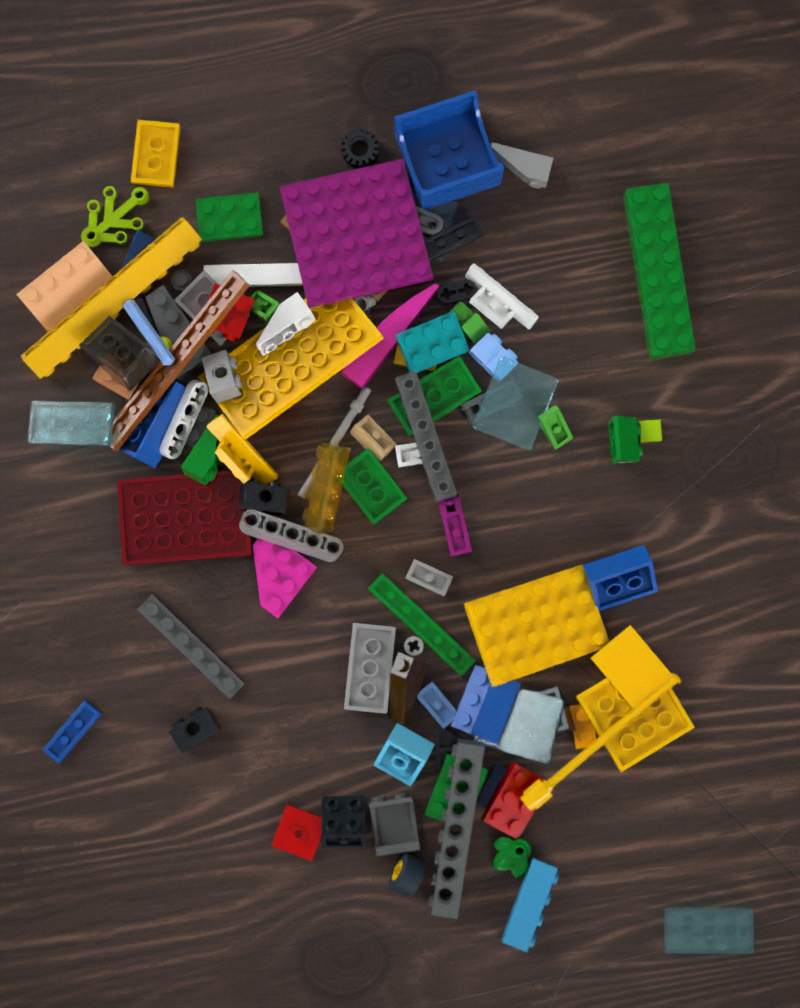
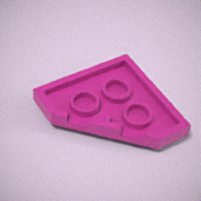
[253,531,317,619]

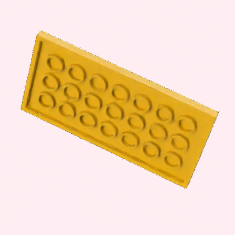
[198,298,384,440]

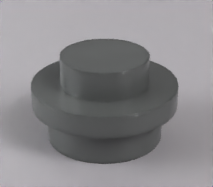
[171,270,192,291]

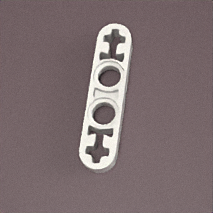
[160,380,208,459]

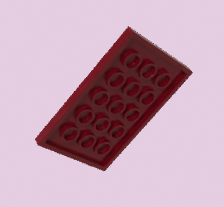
[117,471,252,566]

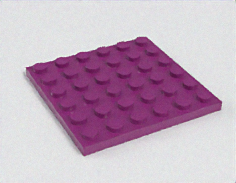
[279,159,433,308]

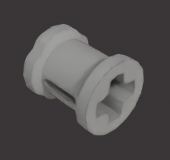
[404,636,423,656]

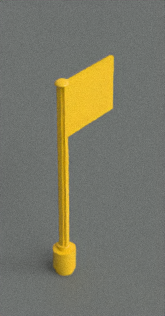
[520,625,681,811]

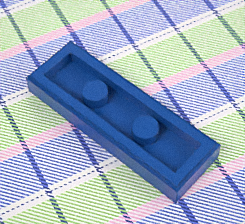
[42,700,102,764]

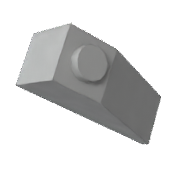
[491,142,553,189]

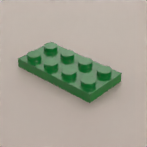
[387,356,482,437]

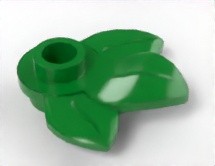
[493,836,532,878]

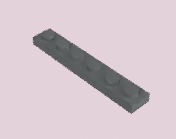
[137,594,245,699]

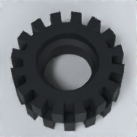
[341,128,379,169]

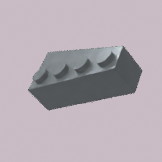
[146,285,211,382]

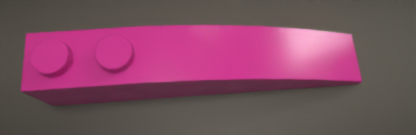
[341,283,439,390]

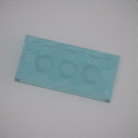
[27,401,115,446]
[664,907,754,954]

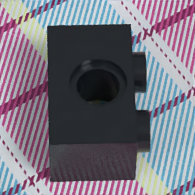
[238,480,288,515]
[169,706,221,754]

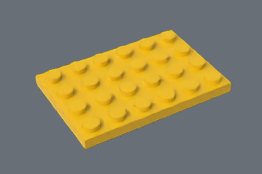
[464,564,609,687]

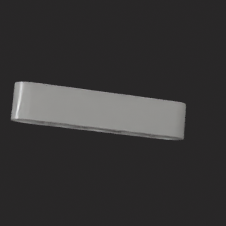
[239,509,343,562]

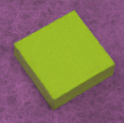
[638,420,662,443]

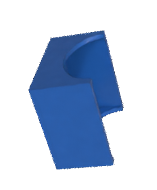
[394,90,504,210]

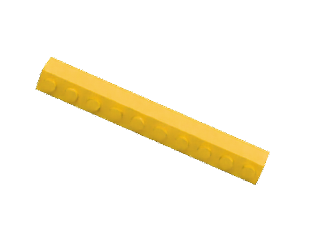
[21,217,202,379]

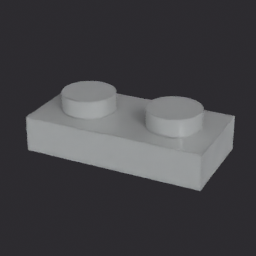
[405,559,453,596]

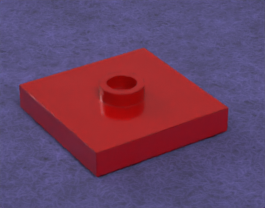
[271,804,322,861]

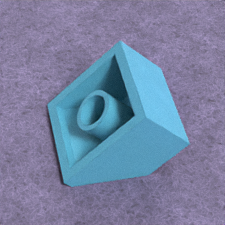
[373,723,435,787]

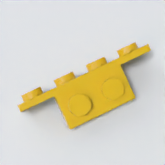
[207,414,278,485]

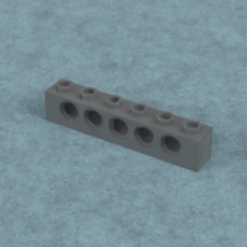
[395,371,457,503]

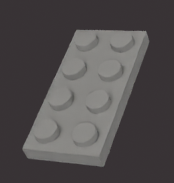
[344,623,396,714]

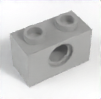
[202,350,242,404]

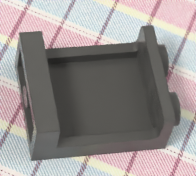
[369,792,420,856]

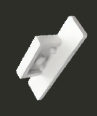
[465,264,539,329]

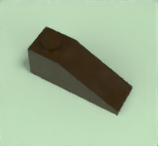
[388,652,430,725]

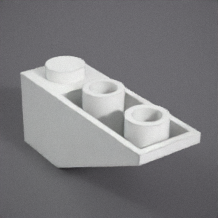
[256,292,316,356]

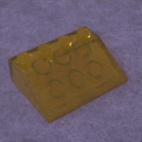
[303,442,351,534]

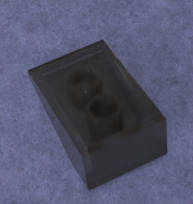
[79,316,160,391]

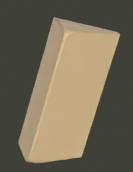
[350,415,398,462]

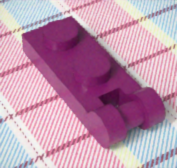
[438,494,472,557]

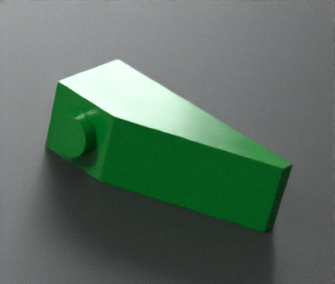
[181,414,220,486]

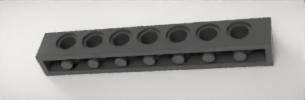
[428,738,485,919]

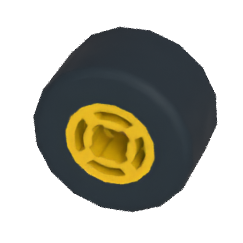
[389,853,425,897]

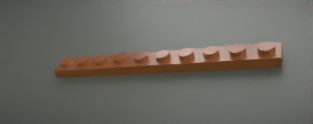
[101,270,250,451]

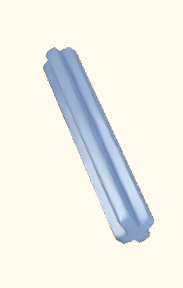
[123,299,175,366]

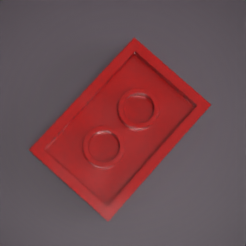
[480,762,545,839]

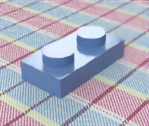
[417,682,457,729]

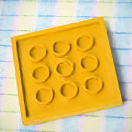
[575,678,695,772]

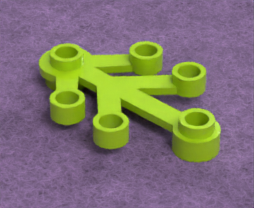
[81,186,149,247]

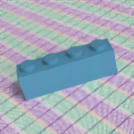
[501,856,560,952]

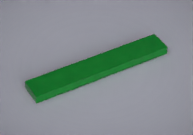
[368,573,476,677]

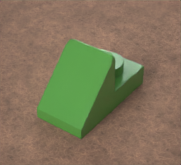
[450,301,491,345]
[538,405,573,449]

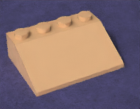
[17,241,113,332]

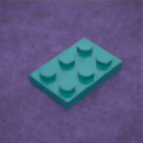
[395,311,470,373]

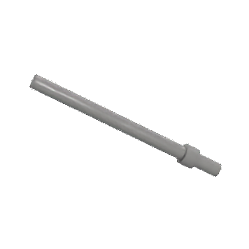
[297,386,371,499]

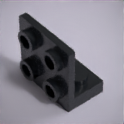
[321,796,366,848]

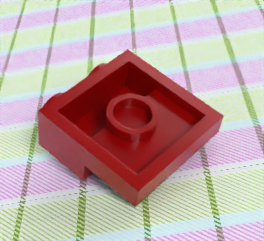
[207,283,255,341]

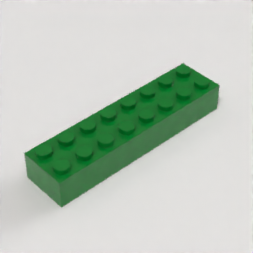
[623,183,695,360]

